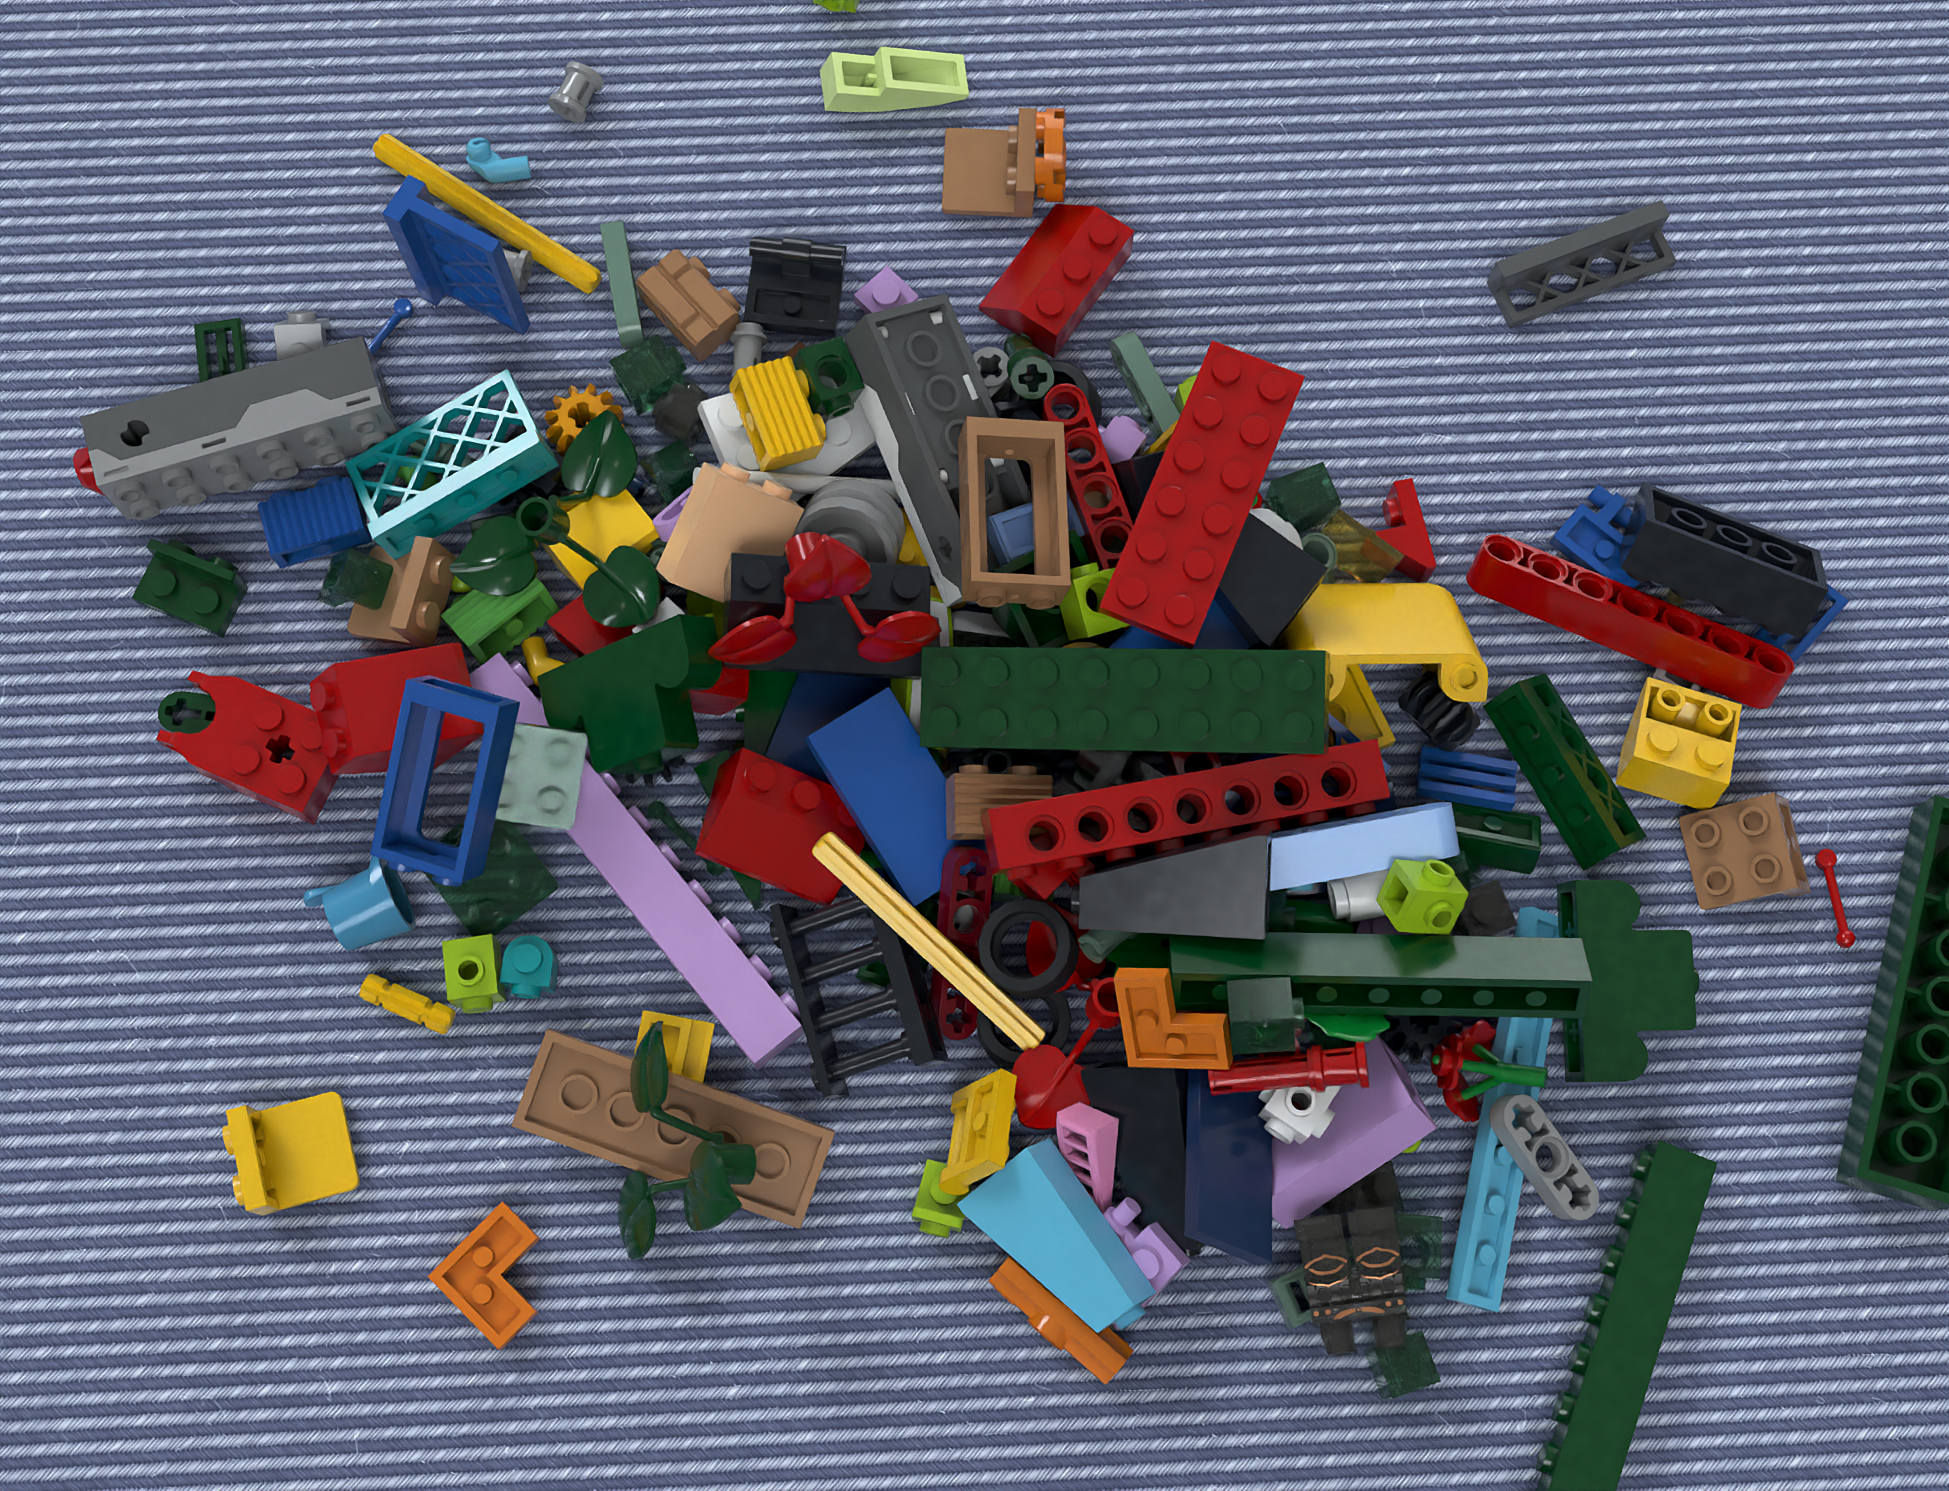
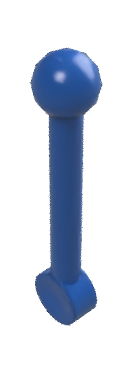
[368,298,413,355]

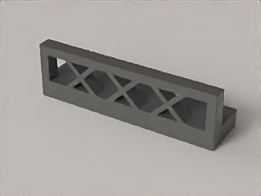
[1487,200,1677,329]

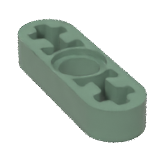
[600,220,645,348]
[1109,331,1180,441]

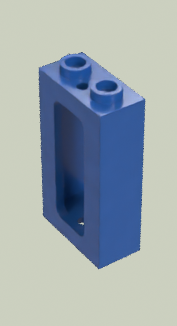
[370,675,520,886]

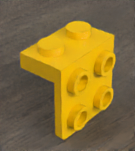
[222,1092,360,1216]

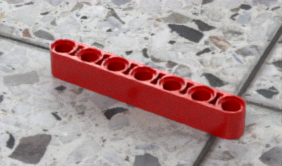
[1466,534,1795,709]

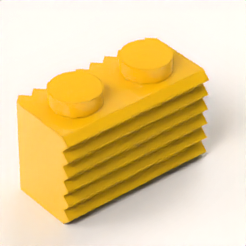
[729,356,826,472]

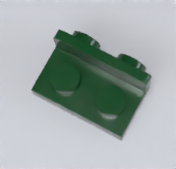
[132,539,248,638]

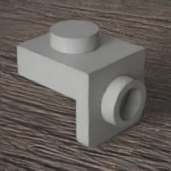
[273,311,330,360]

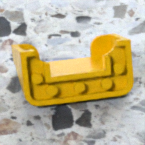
[1271,583,1488,702]

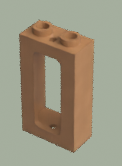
[958,416,1071,610]

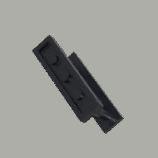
[770,867,949,1099]

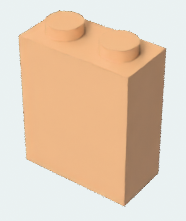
[656,461,804,603]

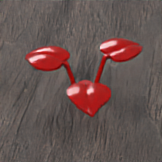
[707,532,942,665]
[1011,900,1121,1130]

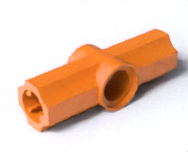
[988,1256,1134,1385]

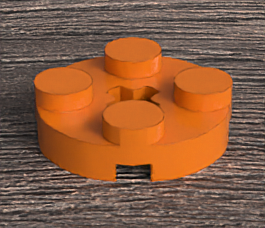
[1035,108,1066,202]

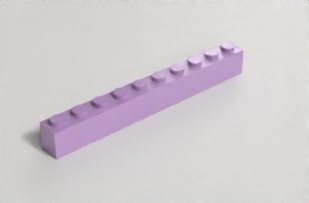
[469,653,804,1070]

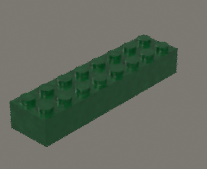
[920,647,1330,755]
[1835,795,1949,1211]

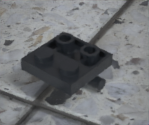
[743,236,847,338]

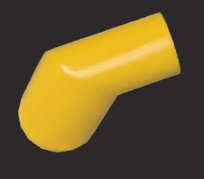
[521,636,566,687]

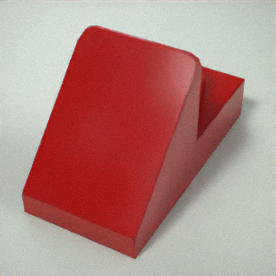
[1362,478,1437,583]

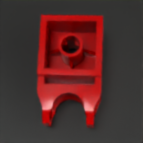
[156,670,339,825]

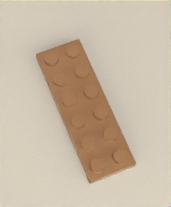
[511,1028,835,1229]

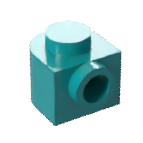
[499,935,559,999]

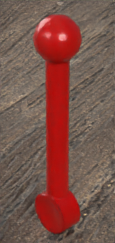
[1815,849,1856,948]

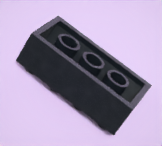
[1620,482,1829,639]
[722,552,931,680]

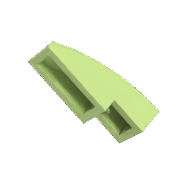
[820,47,969,112]

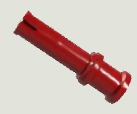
[1208,1041,1370,1096]

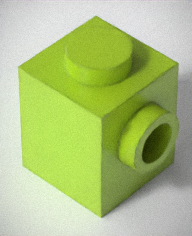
[442,934,506,1014]

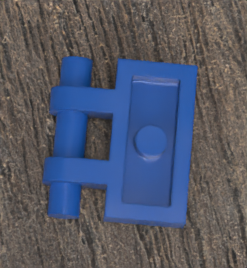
[1549,484,1640,588]

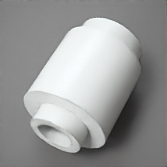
[1327,869,1390,923]

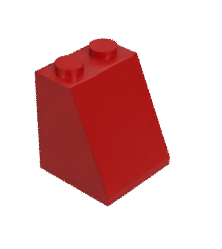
[309,643,484,775]

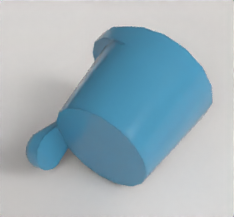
[303,856,416,951]

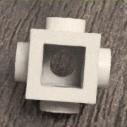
[1258,1086,1341,1144]

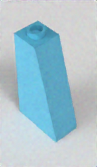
[957,1138,1157,1333]

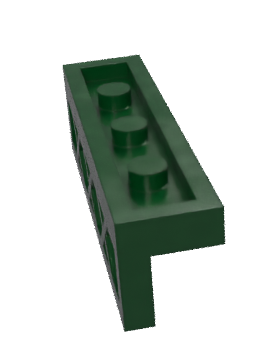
[1483,673,1647,871]

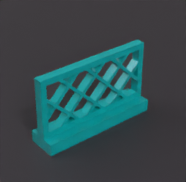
[345,369,559,560]

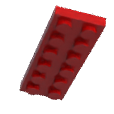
[1098,340,1305,649]

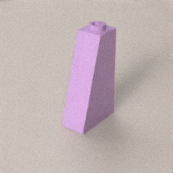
[1272,1035,1437,1229]

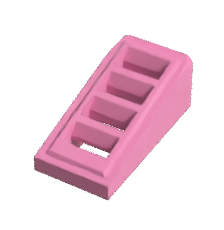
[1056,1102,1119,1214]

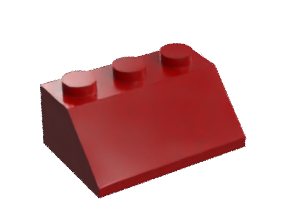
[978,204,1135,358]
[694,748,865,907]

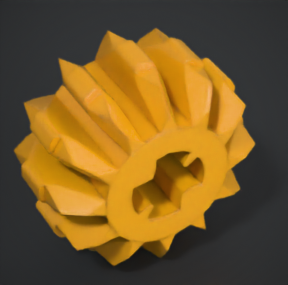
[545,383,625,458]

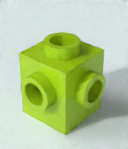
[1376,859,1469,935]

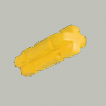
[359,974,456,1034]

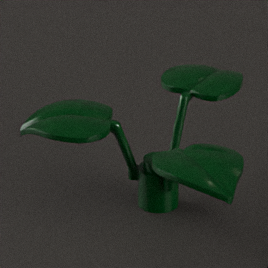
[449,410,661,628]
[618,1021,756,1260]

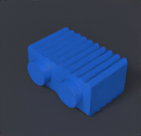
[257,476,373,569]

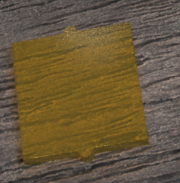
[1319,509,1405,583]

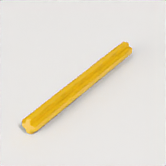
[373,134,602,294]
[812,832,1046,1051]

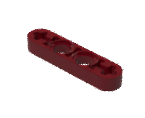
[930,844,993,1041]

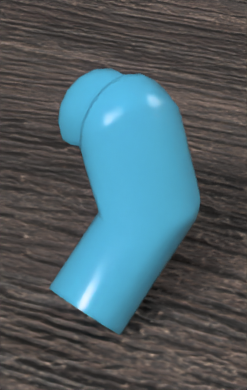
[466,138,531,183]

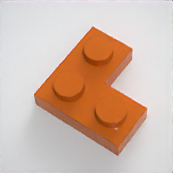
[1113,968,1233,1070]
[427,1201,541,1350]

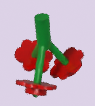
[1431,1020,1548,1122]

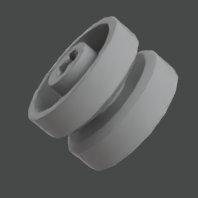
[791,478,906,564]

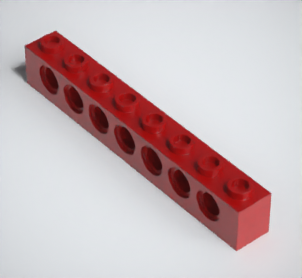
[980,739,1390,882]

